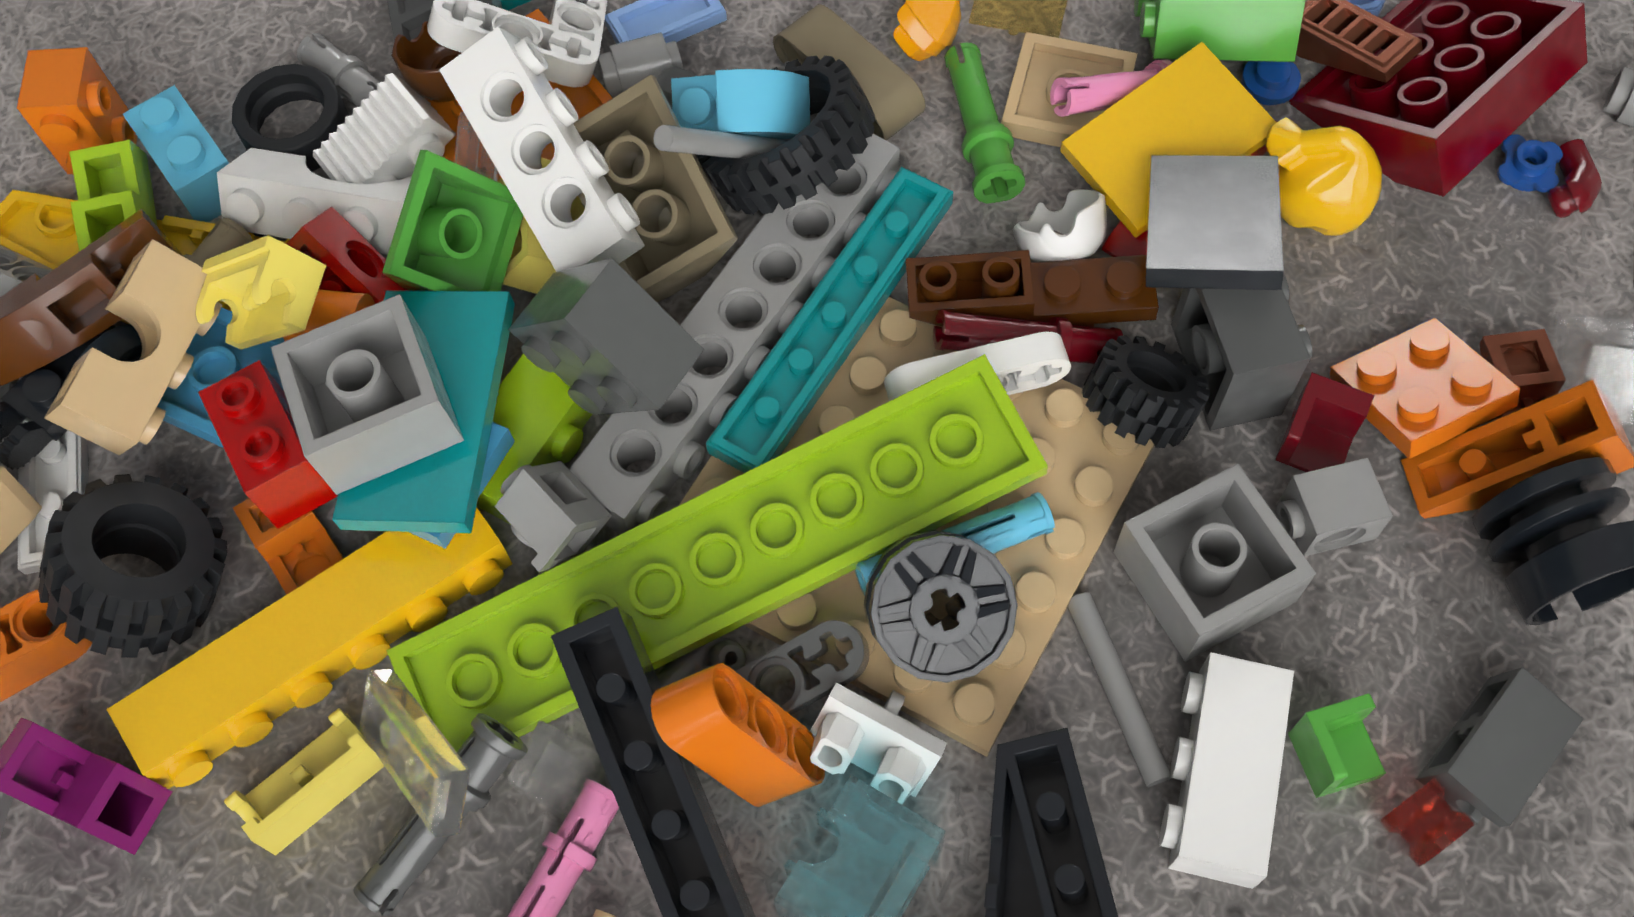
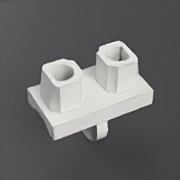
[810,683,947,809]

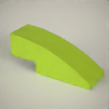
[69,139,157,252]

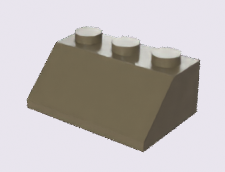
[551,75,738,302]

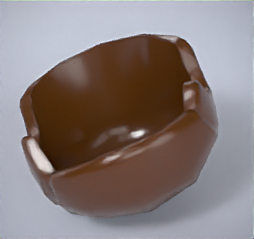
[391,21,461,102]

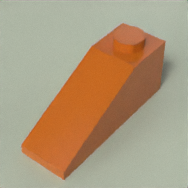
[1401,379,1634,519]

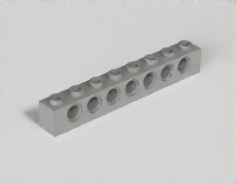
[569,134,900,534]

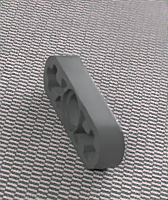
[736,620,870,715]

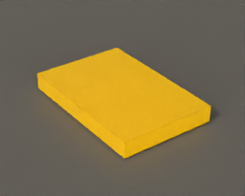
[1060,42,1276,238]

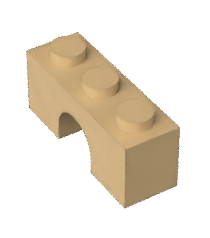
[44,239,222,456]

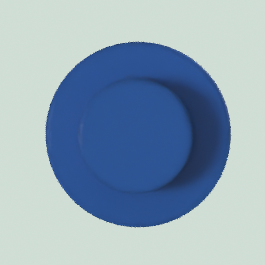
[1241,61,1301,105]

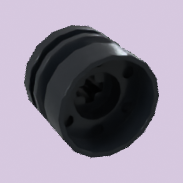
[1472,457,1634,625]

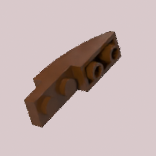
[0,209,184,386]
[906,250,1159,327]

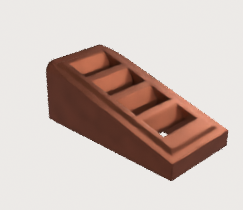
[1296,0,1422,83]

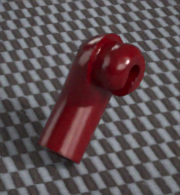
[1547,139,1602,218]

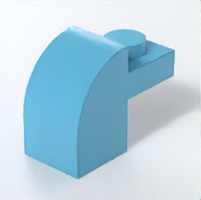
[671,69,810,139]

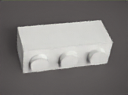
[1159,652,1294,889]

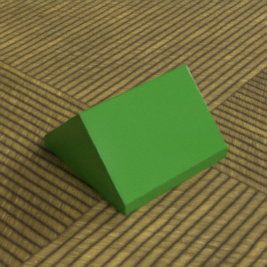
[382,150,523,291]

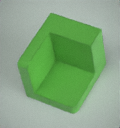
[1288,694,1386,798]

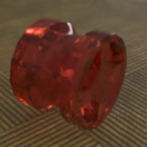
[1379,778,1476,867]

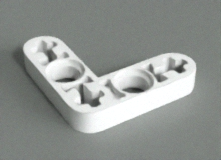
[427,0,607,88]

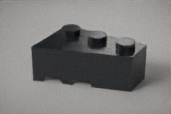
[984,728,1118,917]

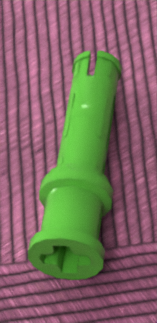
[944,42,1025,204]

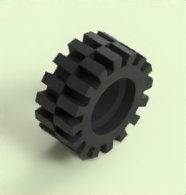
[1082,335,1210,448]

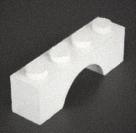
[217,148,412,255]

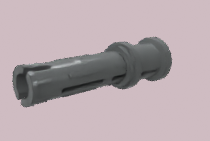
[353,713,528,916]

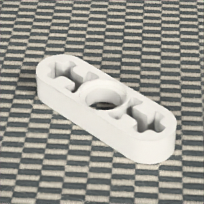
[884,332,1071,401]

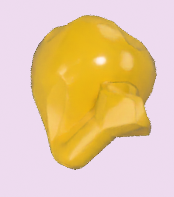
[1265,117,1382,236]

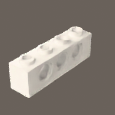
[440,26,645,272]

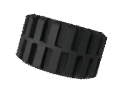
[38,474,228,658]

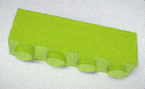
[477,354,592,525]

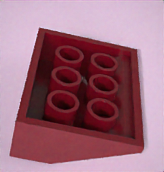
[1289,0,1588,197]

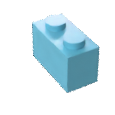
[123,85,229,222]

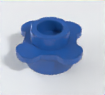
[1497,134,1563,193]

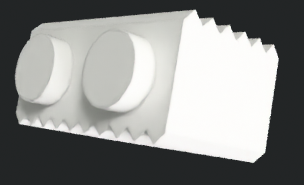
[313,73,456,184]

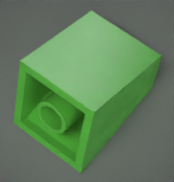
[1134,0,1306,62]

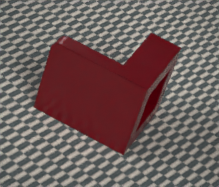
[1275,372,1374,472]

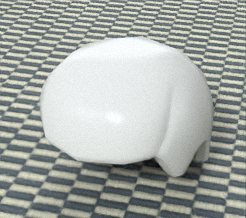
[1013,189,1107,262]

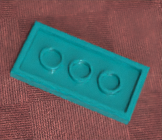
[332,291,515,533]

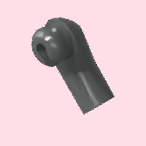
[657,637,746,687]

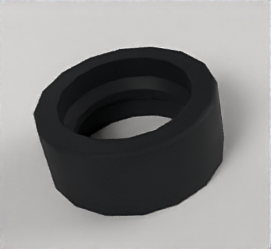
[232,64,350,172]

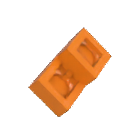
[233,498,344,595]

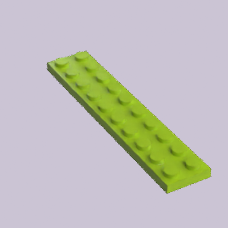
[386,354,1048,770]

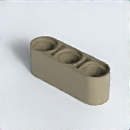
[773,4,926,140]

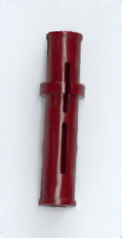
[933,310,1123,364]

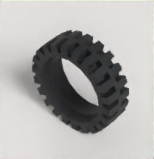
[697,56,875,215]

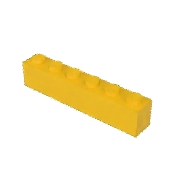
[106,507,513,789]

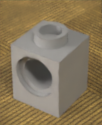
[1276,458,1393,557]

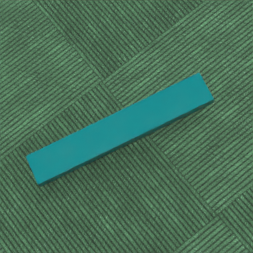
[706,167,953,473]

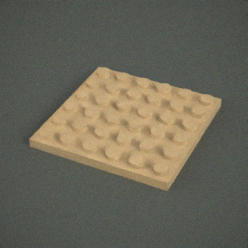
[679,297,1154,757]

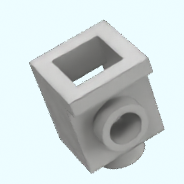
[495,461,612,572]

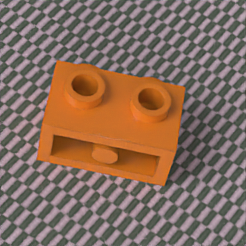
[17,47,137,175]

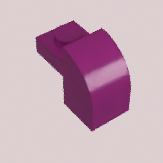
[0,718,173,855]

